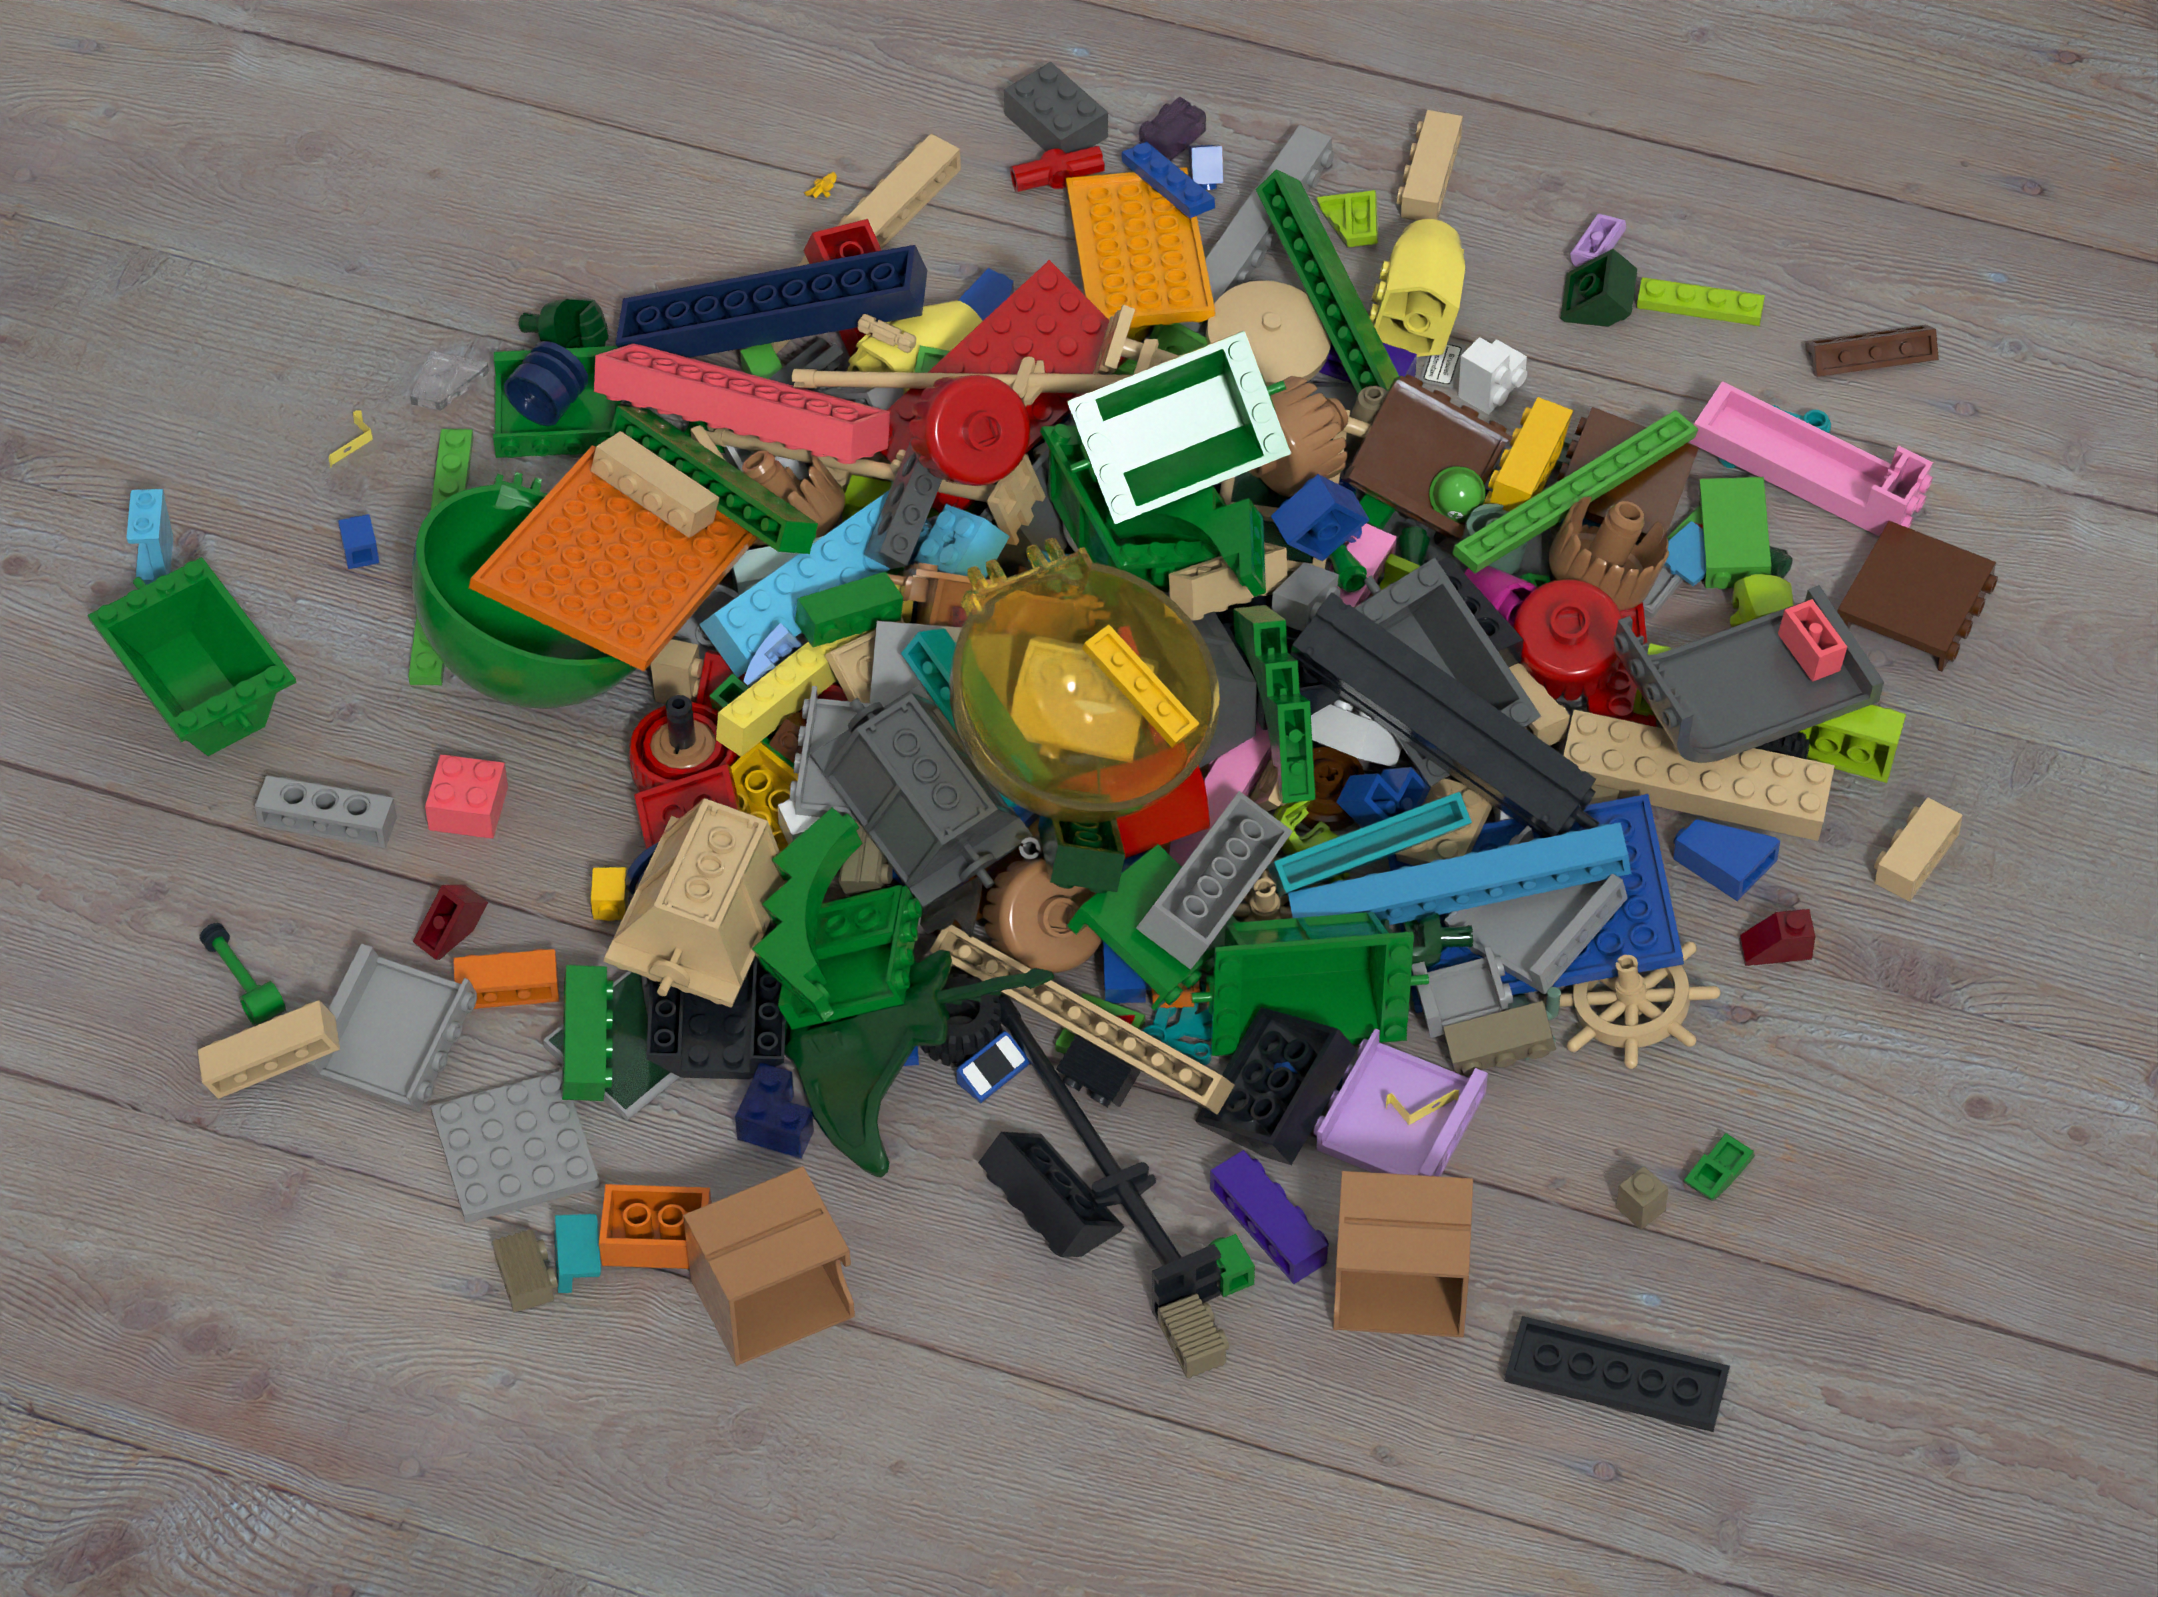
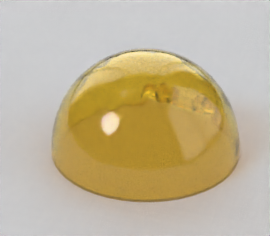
[949,537,1220,823]

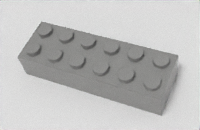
[1136,791,1293,970]

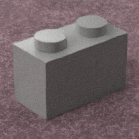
[1272,562,1340,631]

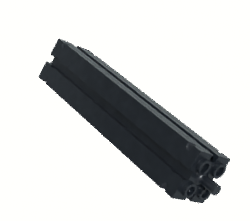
[1290,592,1599,838]

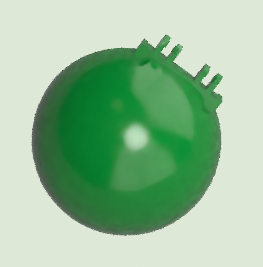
[412,472,637,709]

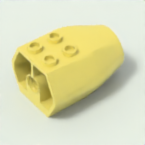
[1369,219,1465,357]
[847,300,982,394]

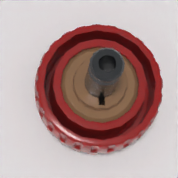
[629,695,740,792]

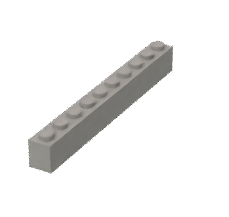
[1180,125,1334,337]

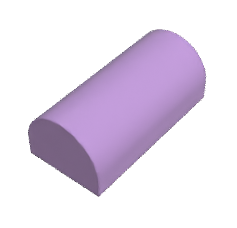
[1570,214,1626,268]

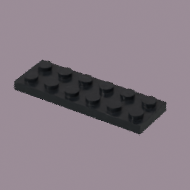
[1505,1316,1730,1432]

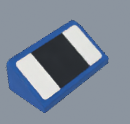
[956,1031,1030,1104]

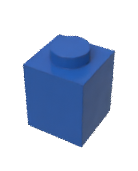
[338,514,380,569]

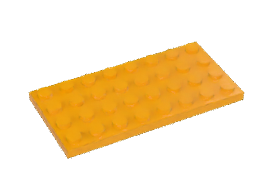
[1066,167,1215,328]

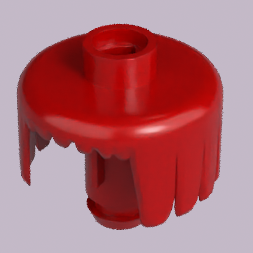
[909,375,1030,486]
[1513,579,1622,701]

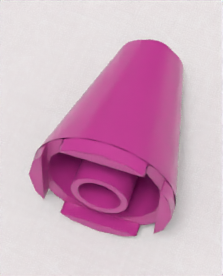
[1464,565,1537,627]

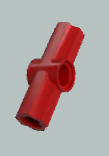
[1010,146,1105,192]

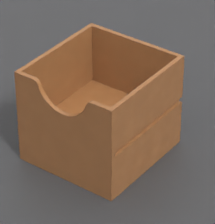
[683,1166,855,1366]
[1333,1171,1473,1337]

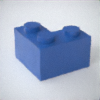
[1337,767,1431,828]

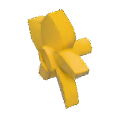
[804,172,837,199]

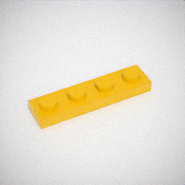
[1082,624,1200,748]

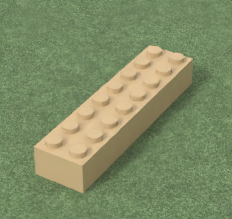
[1563,710,1835,841]

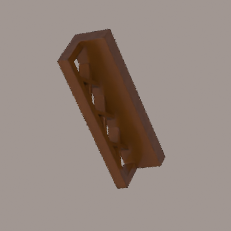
[1805,324,1939,377]

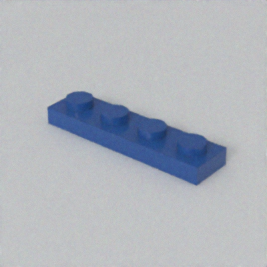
[1122,142,1215,218]

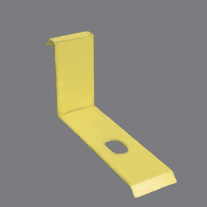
[329,410,373,467]
[1386,1090,1459,1125]

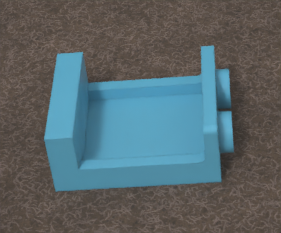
[126,489,173,585]

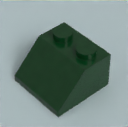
[1560,248,1637,327]

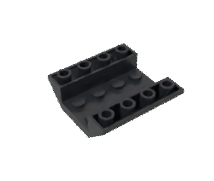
[646,956,786,1080]

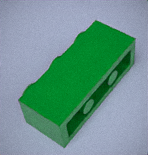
[795,571,904,647]

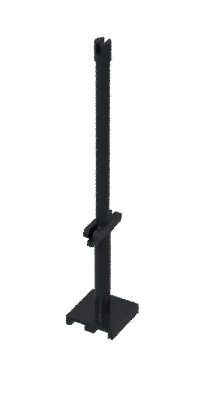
[999,997,1221,1320]

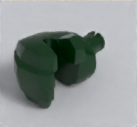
[519,298,609,348]
[1380,913,1473,972]

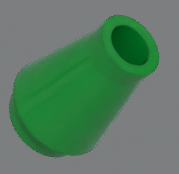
[1329,544,1367,592]

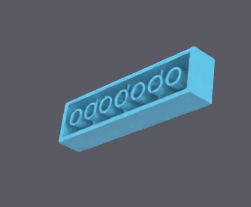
[699,490,932,678]

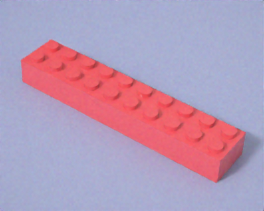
[594,343,890,464]

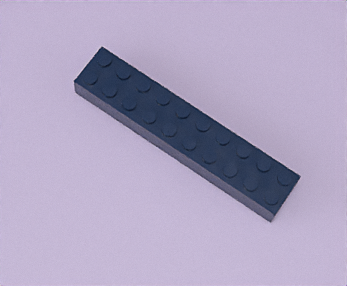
[615,245,928,358]

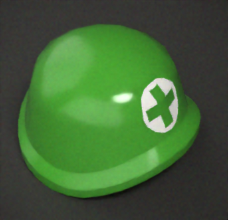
[1429,466,1485,523]

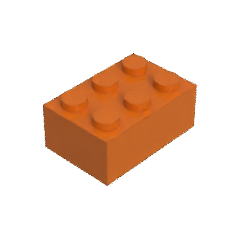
[599,1184,712,1269]

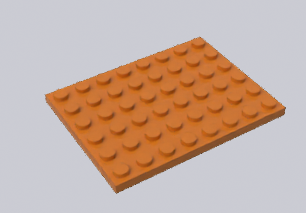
[469,445,757,671]

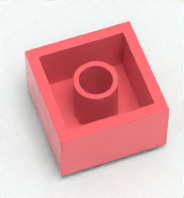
[425,754,508,839]

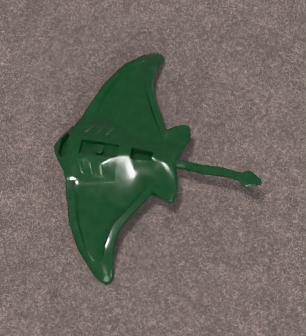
[785,950,1054,1177]

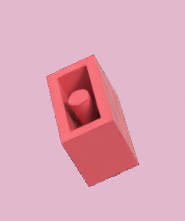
[1778,599,1847,682]

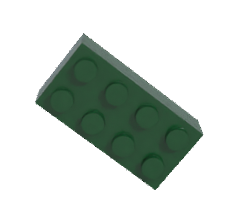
[1038,791,1125,893]

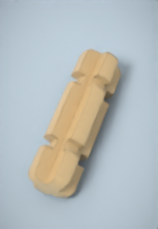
[858,314,917,353]

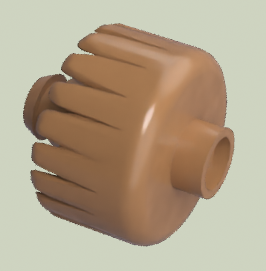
[1249,376,1348,498]
[742,451,845,549]
[1549,497,1669,611]
[983,856,1102,973]

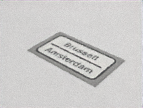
[1419,341,1466,388]

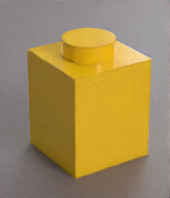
[591,867,629,921]

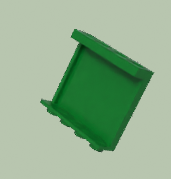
[493,346,622,458]
[1067,844,1239,1011]
[778,886,922,1030]

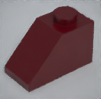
[413,884,488,960]
[1739,909,1816,966]

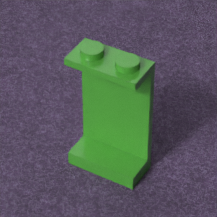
[1698,477,1771,589]

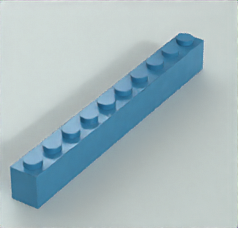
[1288,822,1631,925]

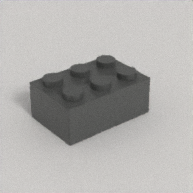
[1004,62,1108,153]

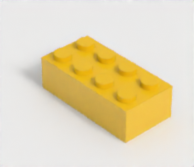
[1483,397,1573,512]

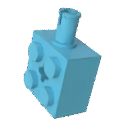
[914,504,1010,579]

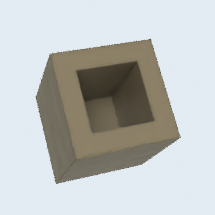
[1616,1166,1669,1230]

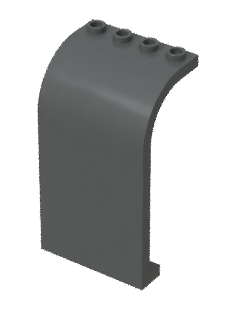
[1613,585,1884,763]

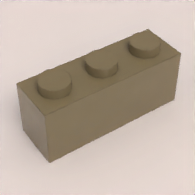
[1443,1001,1556,1076]

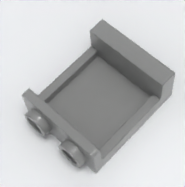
[1412,946,1513,1038]

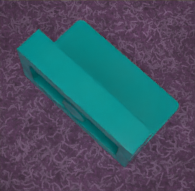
[554,1214,601,1293]

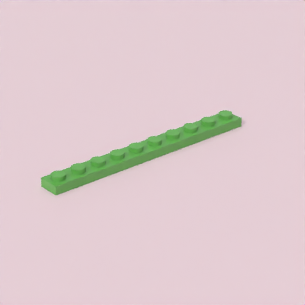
[1453,410,1698,574]
[408,429,474,685]

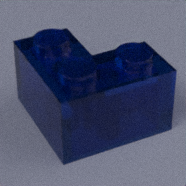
[735,1063,814,1159]

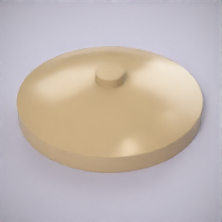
[1206,281,1331,386]

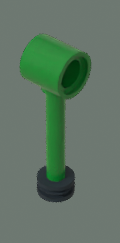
[200,923,286,1026]

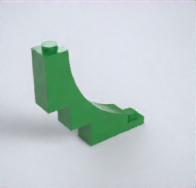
[1103,486,1266,597]
[1233,605,1315,804]
[752,807,863,1021]

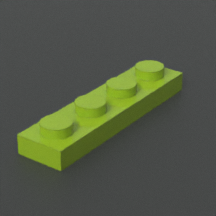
[1637,277,1765,326]

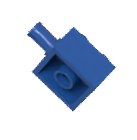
[1271,474,1370,561]

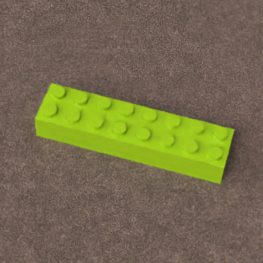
[1633,643,1906,783]

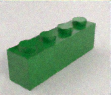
[562,965,613,1101]

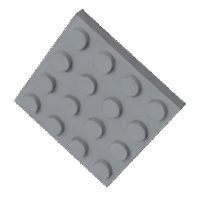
[431,1070,600,1223]

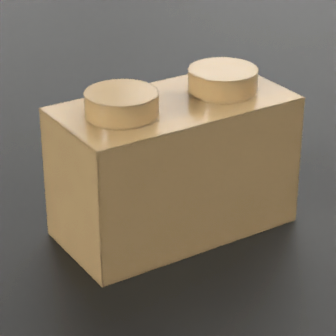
[651,639,704,704]

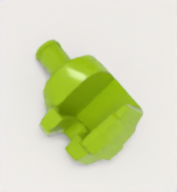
[1730,574,1794,628]
[1273,801,1350,883]

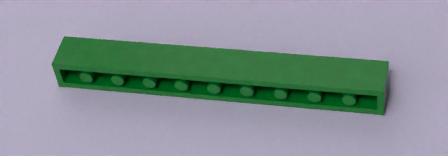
[1255,169,1399,395]
[609,406,818,554]

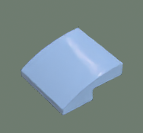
[743,623,803,687]

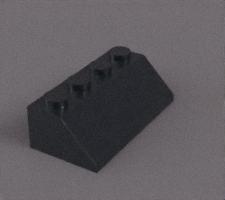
[978,1132,1125,1257]

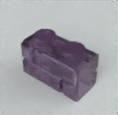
[1139,97,1206,161]

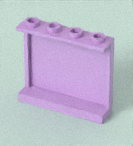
[1314,1028,1488,1177]

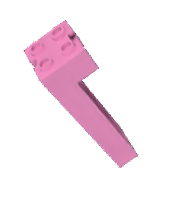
[1689,381,1933,537]

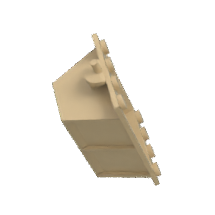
[603,798,786,1008]

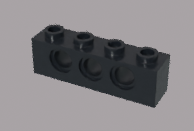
[1438,557,1524,667]

